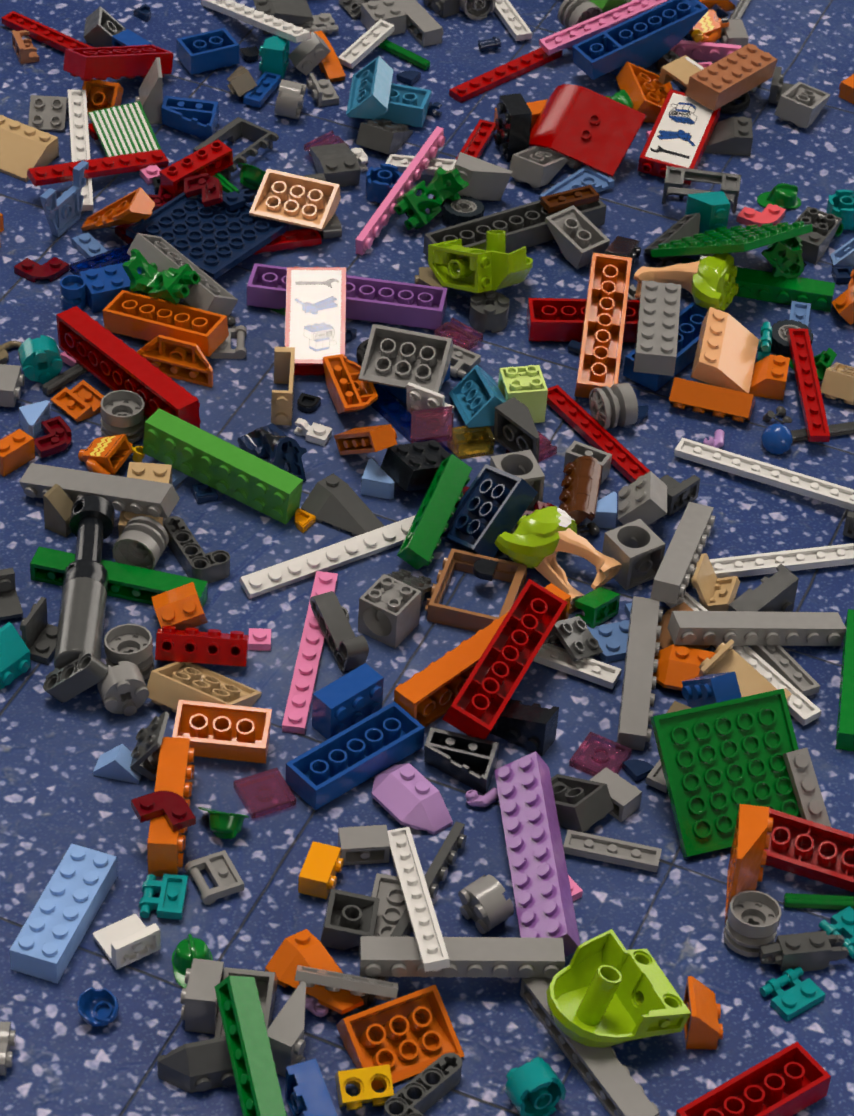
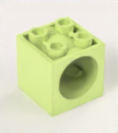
[498,365,548,423]

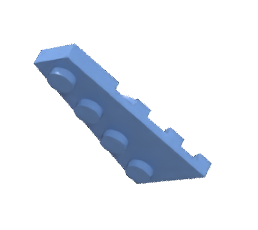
[539,166,615,200]

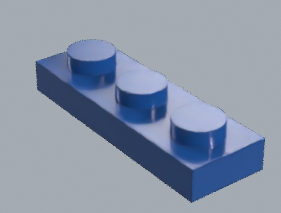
[243,71,282,108]

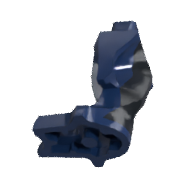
[237,423,307,482]

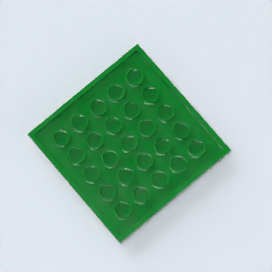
[651,221,813,257]
[650,689,802,858]

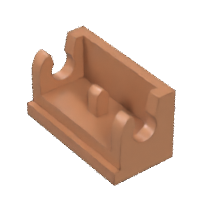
[12,30,40,64]

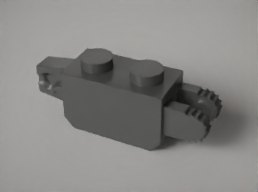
[759,931,849,972]

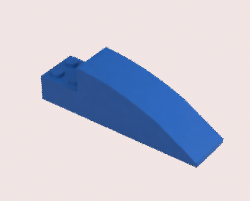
[572,0,708,80]

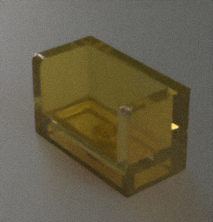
[447,426,495,459]

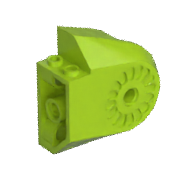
[428,230,533,293]
[546,929,691,1048]

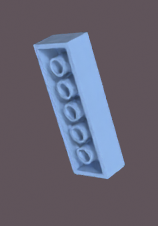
[10,843,118,984]

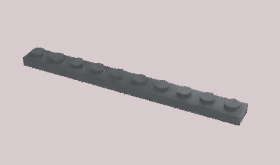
[358,821,467,1011]

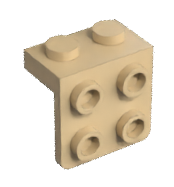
[691,553,740,611]

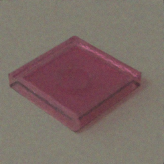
[410,406,454,443]
[569,732,632,776]
[233,768,296,819]

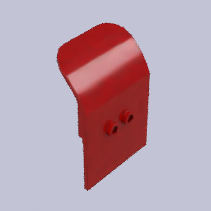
[529,84,646,177]

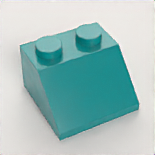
[259,35,290,79]
[685,191,730,233]
[0,622,31,690]

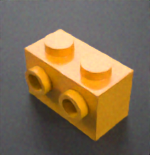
[298,841,344,899]

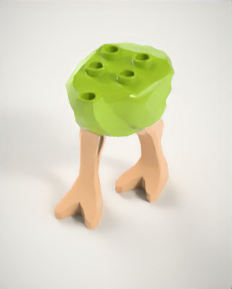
[634,253,738,311]
[494,506,622,614]

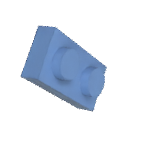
[72,232,108,263]
[789,301,811,327]

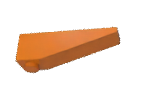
[81,187,155,231]
[265,929,364,1015]

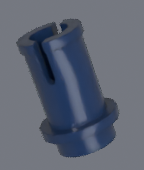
[478,36,501,52]

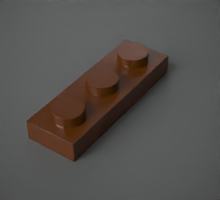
[540,185,599,213]

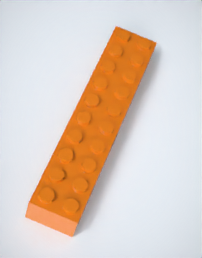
[394,583,571,727]

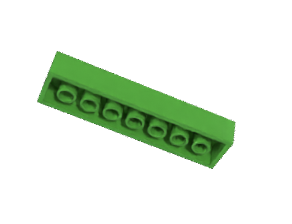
[143,408,303,525]

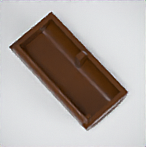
[559,456,602,525]

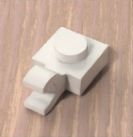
[351,148,368,172]
[294,418,333,447]

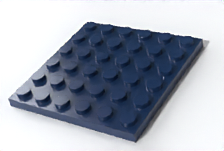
[126,191,289,280]

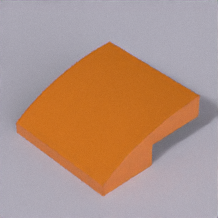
[50,380,104,422]

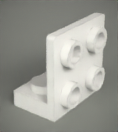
[406,382,454,427]
[93,914,161,970]

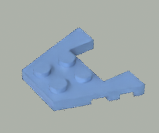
[40,160,89,237]
[569,603,632,663]

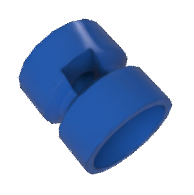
[60,275,87,311]

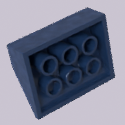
[441,464,538,558]

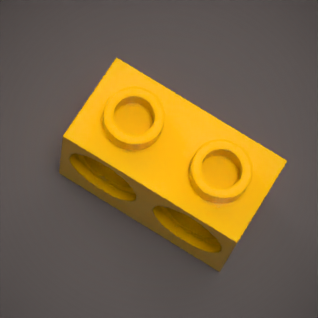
[335,1064,394,1110]

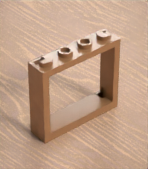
[425,548,528,632]

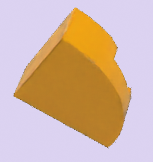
[294,508,316,533]

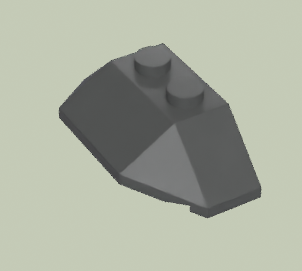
[643,213,701,261]
[157,1036,236,1093]

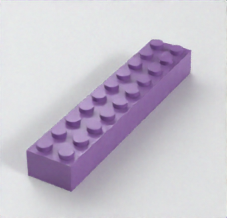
[247,263,448,330]
[494,751,580,956]

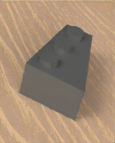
[728,564,799,612]

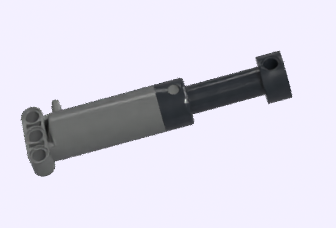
[43,495,115,703]

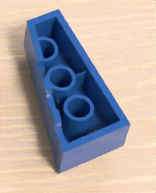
[285,1058,338,1116]

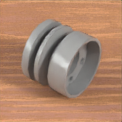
[558,0,603,28]
[589,382,638,430]
[100,390,145,443]
[112,516,169,570]
[104,624,154,680]
[723,890,781,957]

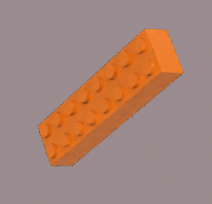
[575,253,632,398]

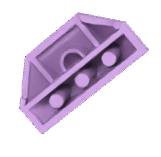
[371,763,453,835]

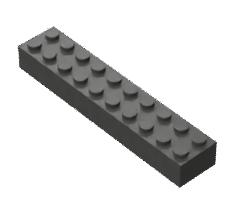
[423,199,606,257]

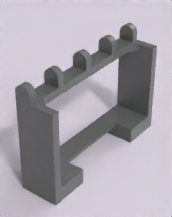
[193,117,279,180]
[662,166,741,212]

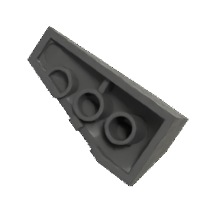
[301,473,384,537]

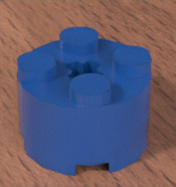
[366,164,403,203]

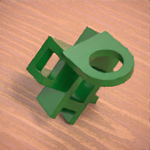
[789,348,837,382]

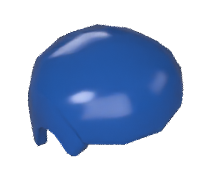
[761,423,793,454]
[77,987,119,1027]

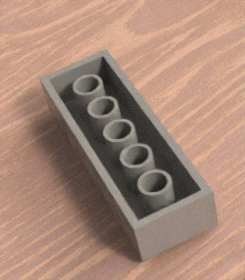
[127,233,238,316]
[633,280,681,376]

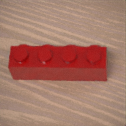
[159,139,233,197]
[155,626,249,667]

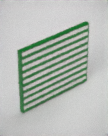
[88,101,161,157]

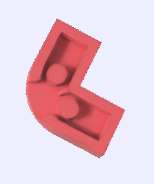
[736,204,786,227]

